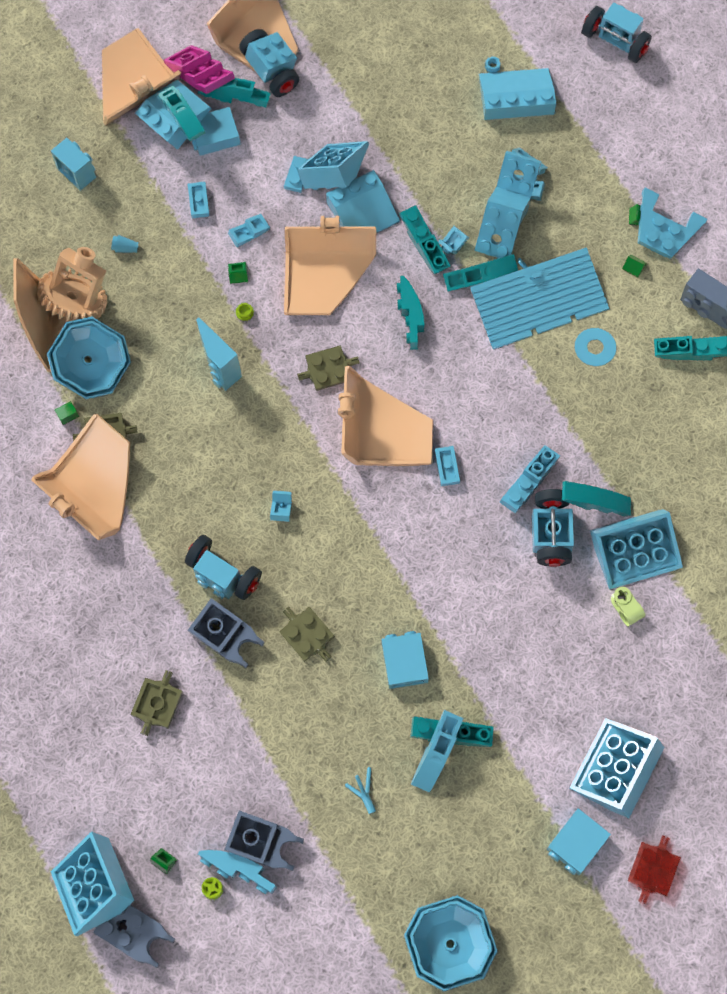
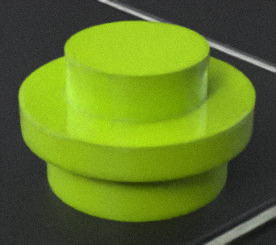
[236,303,254,321]

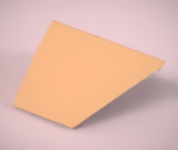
[31,414,130,540]

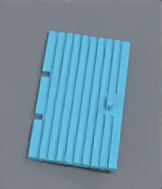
[470,247,609,349]

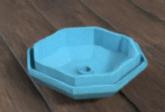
[47,317,131,399]
[404,895,497,991]

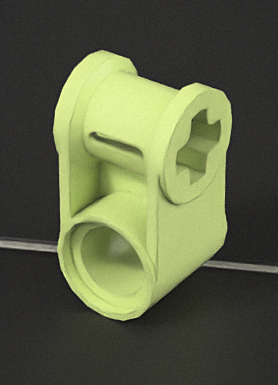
[611,587,645,627]

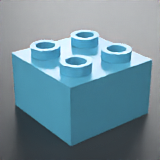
[51,138,96,191]

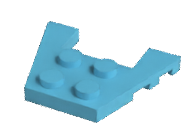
[637,187,707,259]

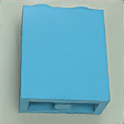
[192,107,240,156]
[381,631,429,689]
[547,808,611,875]

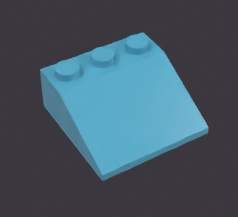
[135,80,212,150]
[297,141,369,190]
[326,170,400,233]
[196,317,242,391]

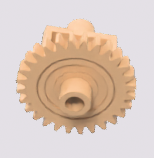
[36,247,107,322]

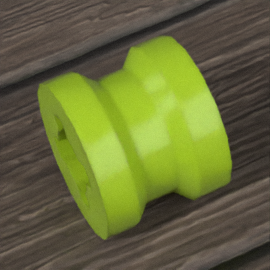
[201,877,223,900]

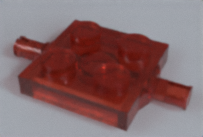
[627,835,681,904]

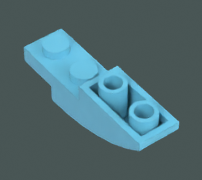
[500,445,560,514]
[411,710,464,793]
[198,850,277,895]

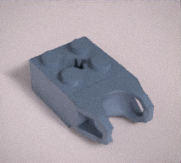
[680,268,727,329]
[188,598,265,668]
[224,810,304,871]
[93,905,176,969]

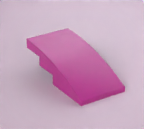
[164,45,235,94]

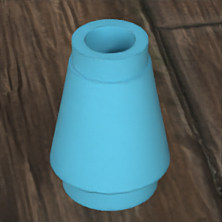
[111,235,139,253]

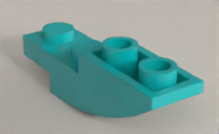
[197,78,271,108]
[158,86,206,142]
[399,205,451,275]
[443,254,519,292]
[397,276,425,350]
[654,336,727,361]
[410,716,494,747]

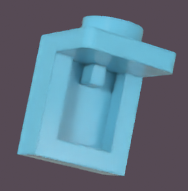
[438,226,469,255]
[270,491,292,522]

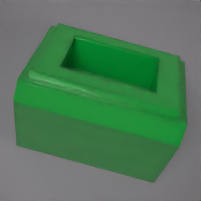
[622,255,647,278]
[150,848,177,875]

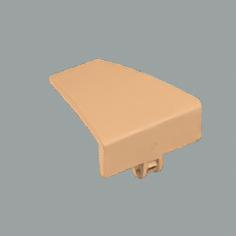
[207,0,299,72]
[102,28,181,125]
[284,216,376,315]
[13,258,99,372]
[338,366,433,466]

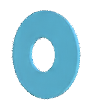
[575,328,616,366]

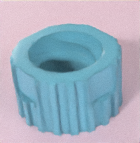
[485,56,501,73]

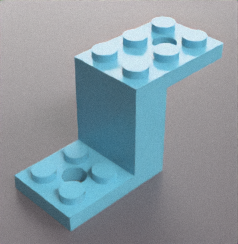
[475,151,542,258]

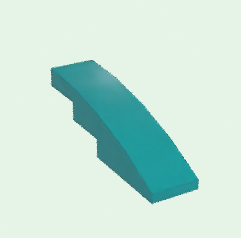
[562,481,631,517]

